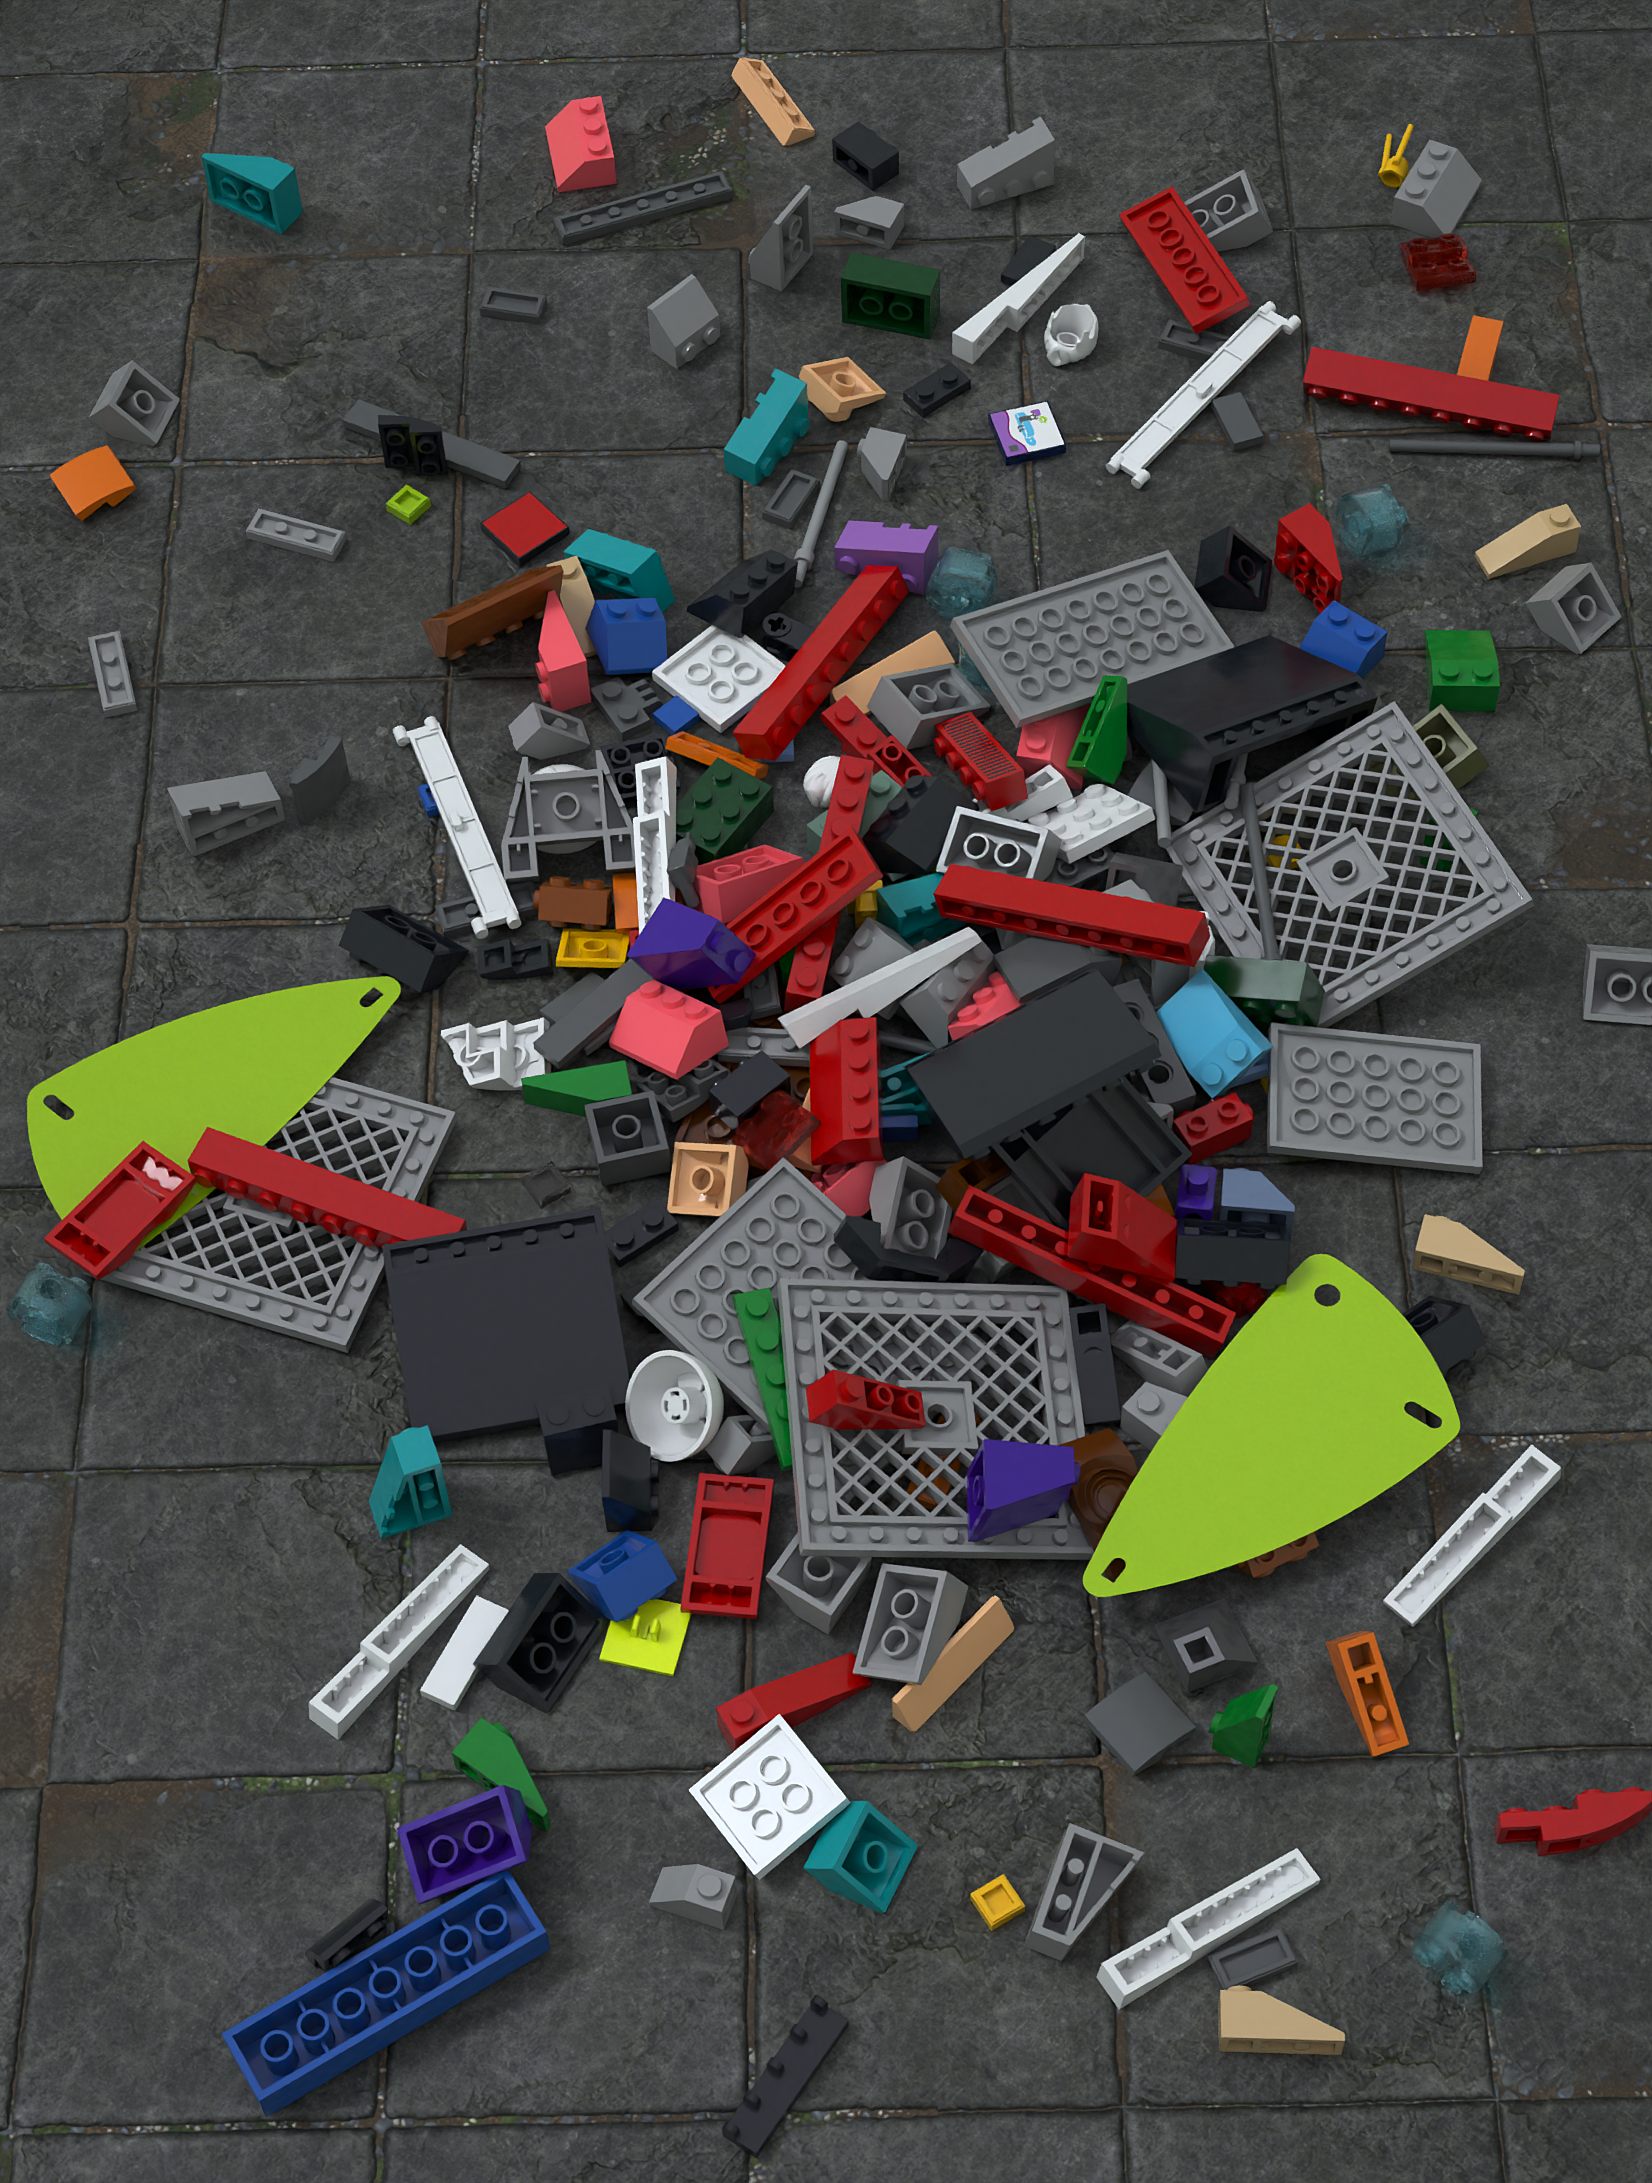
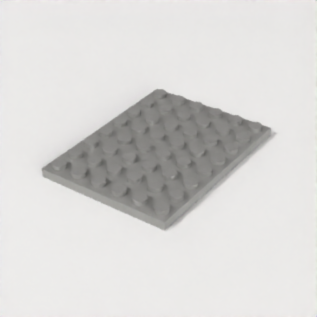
[632,1157,997,1504]

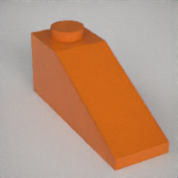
[1325,1631,1409,1757]

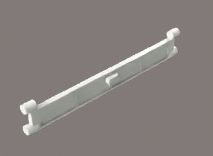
[1106,301,1301,489]
[393,716,521,939]

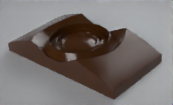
[1058,1428,1138,1583]

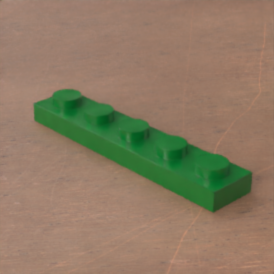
[732,1287,793,1472]

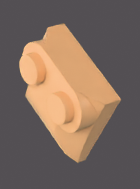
[799,357,886,422]
[667,1142,749,1217]

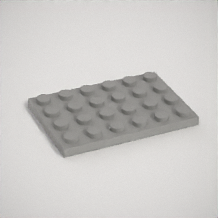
[1267,1023,1483,1174]

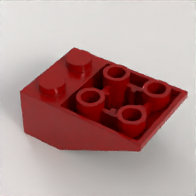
[1274,503,1343,614]
[1067,1173,1177,1281]

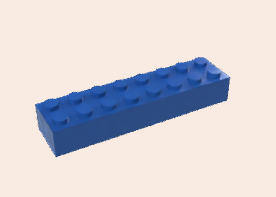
[222,1870,550,2117]

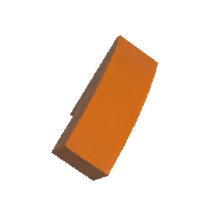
[1457,315,1504,381]

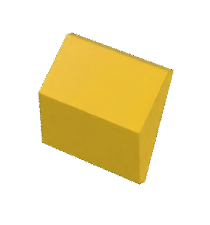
[556,928,630,968]

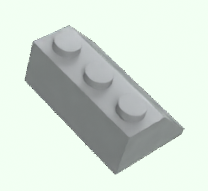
[1391,140,1482,243]
[936,806,1062,881]
[899,930,995,1049]
[1583,944,1652,1025]

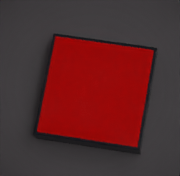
[480,491,570,566]

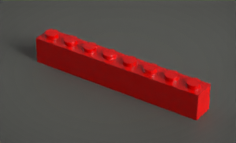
[1303,346,1560,442]
[733,565,909,760]
[784,754,874,1012]
[933,864,1210,967]
[187,1127,467,1248]
[947,1185,1236,1359]

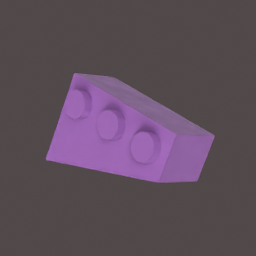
[834,521,938,596]

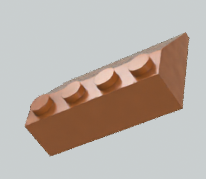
[421,565,564,661]

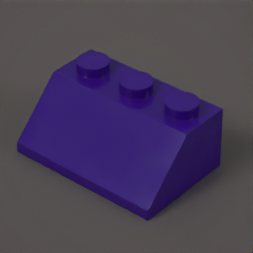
[397,1785,532,1904]

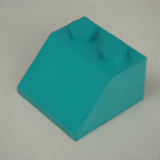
[803,1801,918,1913]

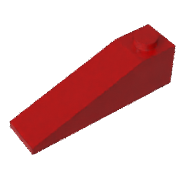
[716,1652,871,1752]

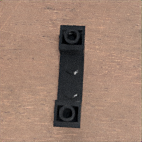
[834,1215,984,1283]

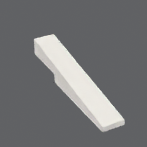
[952,233,1085,364]
[633,756,677,935]
[885,764,1074,881]
[778,927,982,1049]
[1383,1445,1561,1627]
[309,1544,489,1740]
[1096,1848,1321,2010]

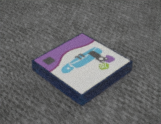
[988,401,1066,466]

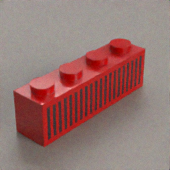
[933,712,1028,812]

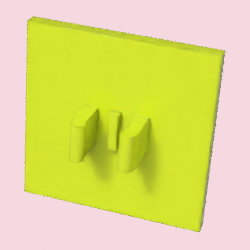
[599,1599,692,1677]

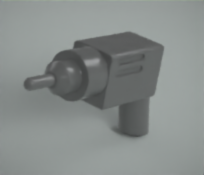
[666,832,700,908]

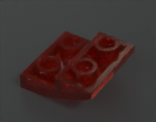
[1400,233,1476,291]
[731,1089,822,1172]

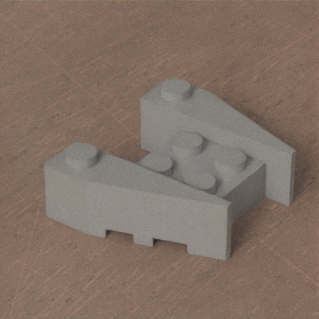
[501,750,636,884]

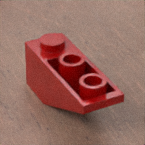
[806,1369,926,1430]

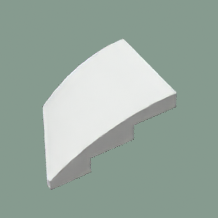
[441,1017,551,1091]

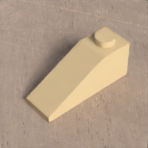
[1475,504,1581,579]
[546,556,597,658]
[1412,1214,1525,1295]
[1218,1986,1345,2055]

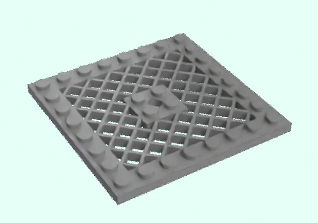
[1164,701,1534,1028]
[80,1077,457,1353]
[777,1278,1094,1560]

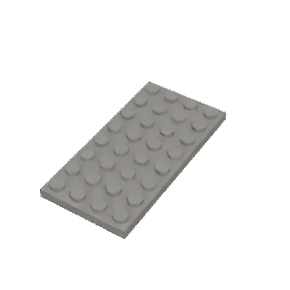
[950,550,1234,728]

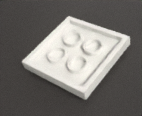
[652,625,785,733]
[1025,783,1155,864]
[689,1714,851,1880]

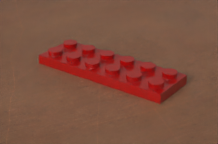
[1119,186,1251,335]
[707,827,884,1005]

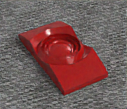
[44,1141,197,1280]
[680,1473,774,1619]

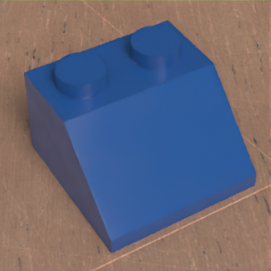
[585,598,667,675]
[1300,600,1387,679]
[567,1530,678,1622]

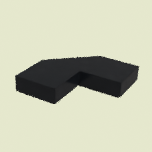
[690,991,754,1032]

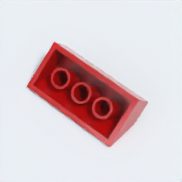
[809,1017,884,1166]

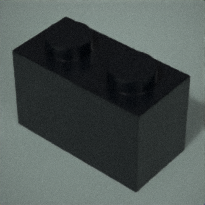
[832,121,899,191]
[709,1050,791,1136]

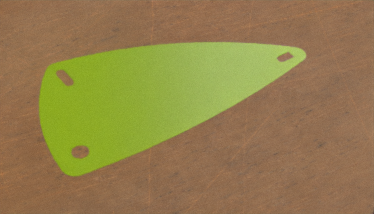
[27,976,401,1253]
[1083,1254,1460,1597]

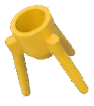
[1378,124,1414,188]

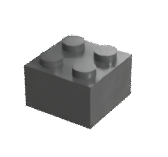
[584,1090,671,1186]

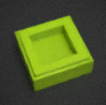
[386,484,431,525]

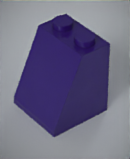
[627,897,756,990]
[966,1439,1080,1542]

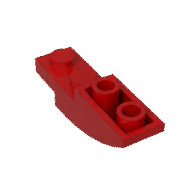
[820,695,932,788]
[1494,1787,1652,1856]

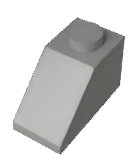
[834,196,904,250]
[857,427,907,502]
[508,702,590,760]
[705,1415,776,1475]
[649,1864,737,1930]

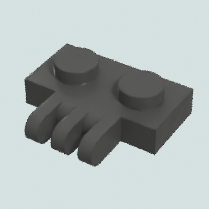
[590,676,663,741]

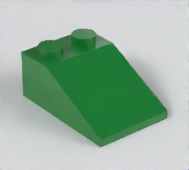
[1424,630,1500,711]

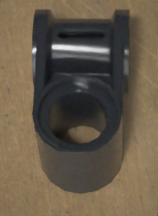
[762,613,816,662]

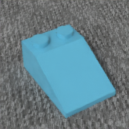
[1156,969,1274,1099]

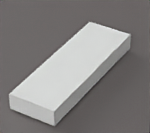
[420,1595,509,1711]

